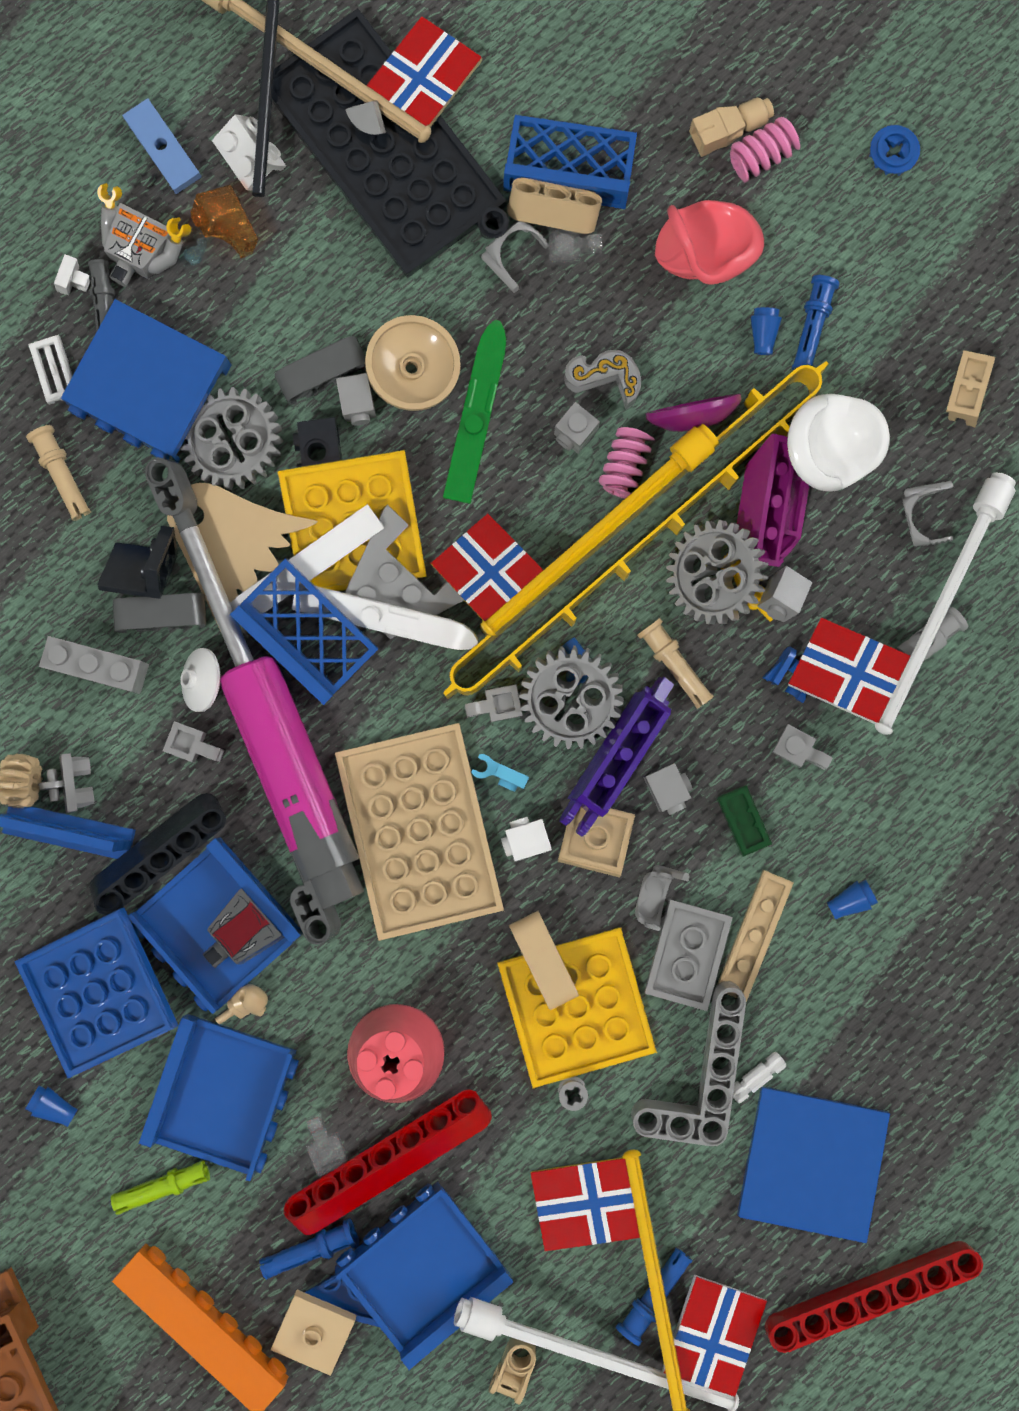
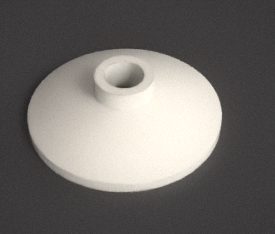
[181,648,220,712]

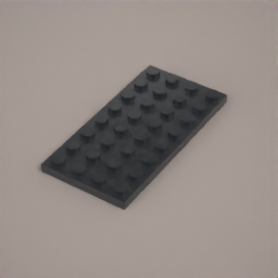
[258,8,507,278]

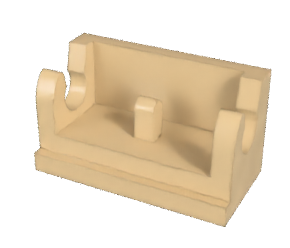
[946,350,995,427]

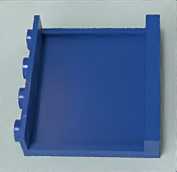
[60,299,232,463]
[128,837,303,1014]
[138,1014,299,1181]
[335,1181,513,1370]

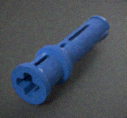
[792,275,840,370]
[259,1218,359,1280]
[615,1247,693,1346]

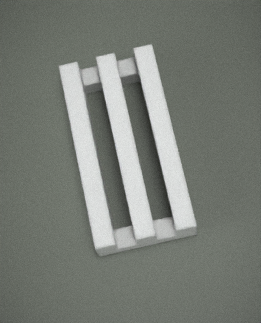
[28,335,73,405]

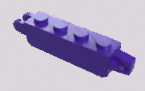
[560,677,674,837]

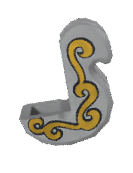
[564,350,641,410]

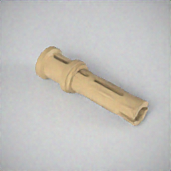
[26,425,91,521]
[637,618,714,709]

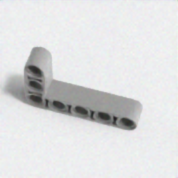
[631,981,746,1146]

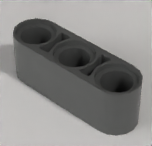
[275,336,366,405]
[113,593,206,633]

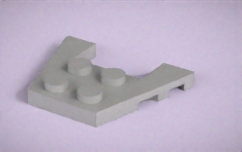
[345,504,464,639]

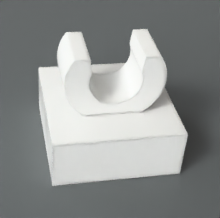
[54,254,91,296]

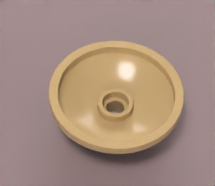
[365,315,460,411]

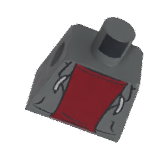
[203,888,285,968]

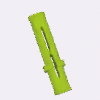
[111,1160,210,1215]

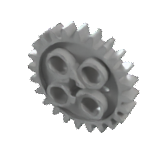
[180,387,283,491]
[666,520,768,625]
[519,646,624,749]

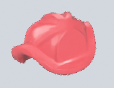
[655,200,764,285]

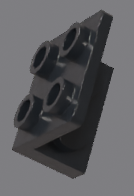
[97,526,178,599]

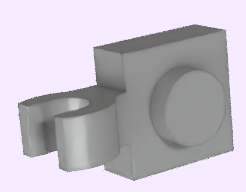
[465,685,523,722]
[163,721,225,763]
[772,724,833,770]

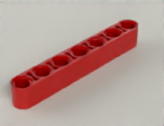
[284,1090,492,1235]
[765,1241,983,1353]

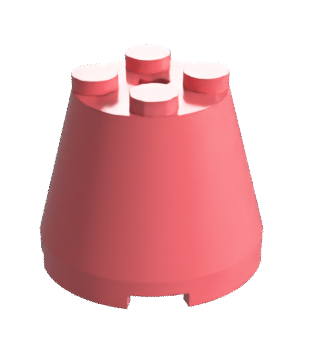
[347,1004,444,1103]

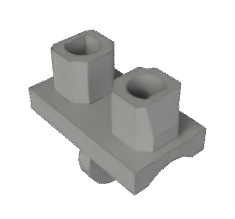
[38,753,94,813]

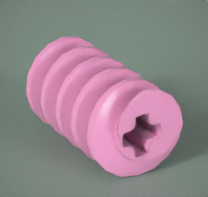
[730,117,800,183]
[598,427,655,499]

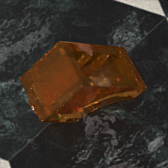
[191,185,258,258]

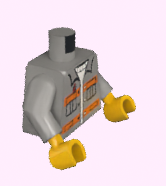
[98,183,191,287]

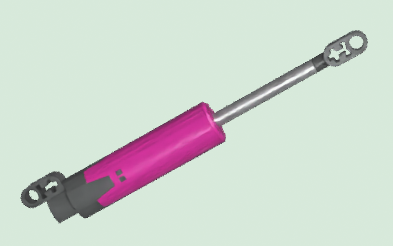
[145,457,364,945]

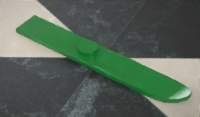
[443,320,506,504]

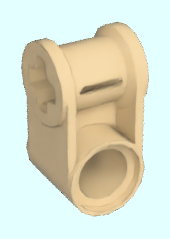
[489,1337,536,1405]

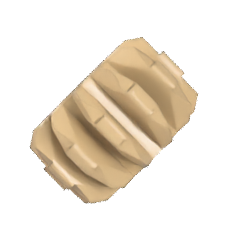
[0,753,43,808]

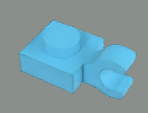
[471,754,529,792]

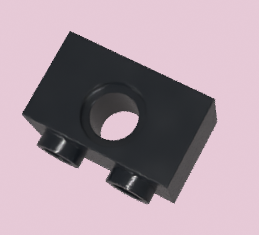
[293,417,342,467]

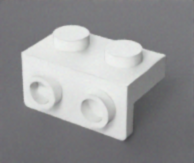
[212,114,286,191]

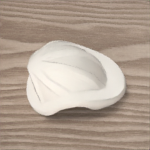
[787,394,890,492]

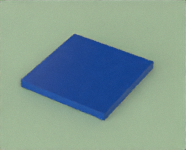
[14,908,179,1078]
[737,1086,890,1243]

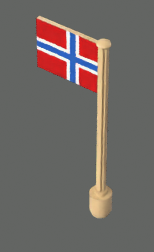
[202,0,482,143]

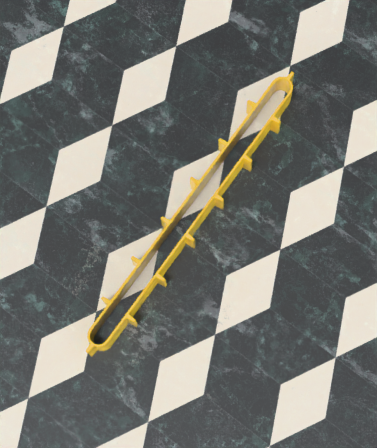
[443,361,829,699]

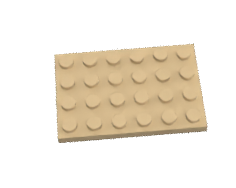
[335,723,504,941]

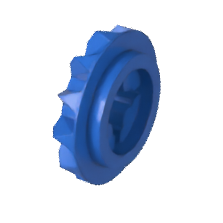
[869,125,920,176]

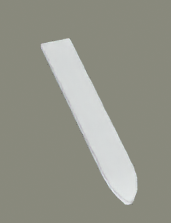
[230,504,385,626]
[292,583,478,650]

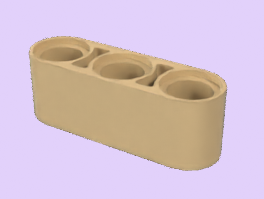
[507,178,602,234]
[509,911,579,1010]

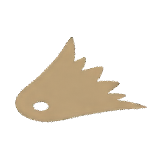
[167,483,318,627]

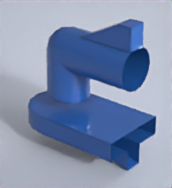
[762,646,806,703]

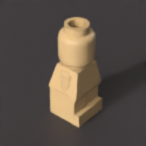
[689,97,774,157]

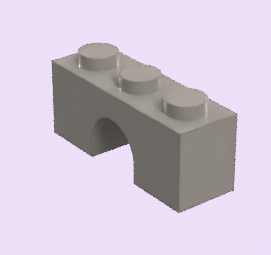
[39,636,149,694]

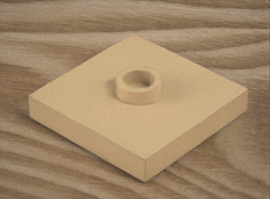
[558,808,635,877]
[271,1290,357,1376]

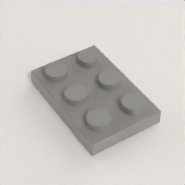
[644,899,733,1011]

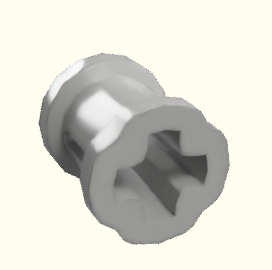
[558,1076,588,1111]

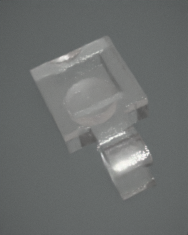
[549,230,602,264]
[306,1112,349,1177]

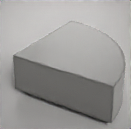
[346,100,386,135]

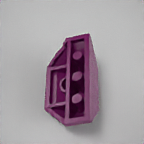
[737,434,809,567]

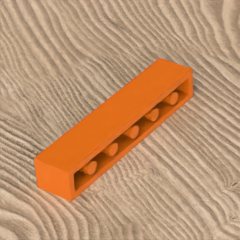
[112,1243,289,1411]

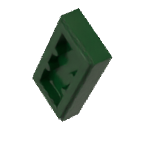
[716,785,772,857]

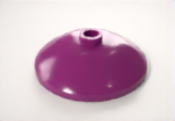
[645,393,741,432]

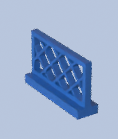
[503,115,637,209]
[230,558,379,705]
[0,806,136,859]

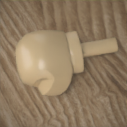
[215,984,268,1025]

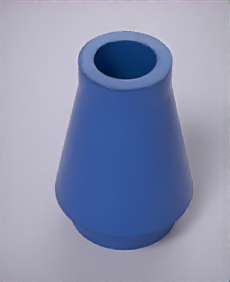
[750,307,782,355]
[827,880,878,919]
[25,1086,78,1127]

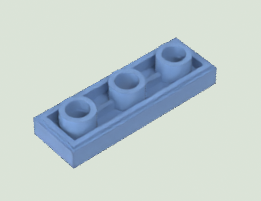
[122,98,201,194]

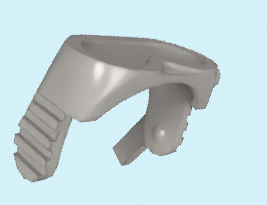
[481,221,549,293]
[902,481,954,546]
[635,865,689,931]

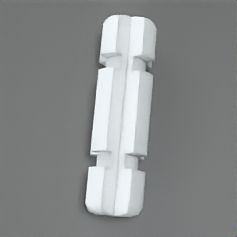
[733,1052,786,1103]

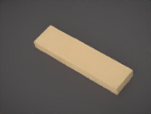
[717,870,794,1002]

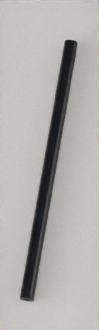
[252,0,280,197]

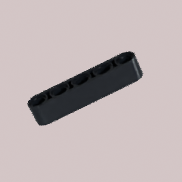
[89,793,226,915]

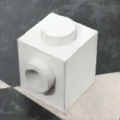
[501,817,552,861]

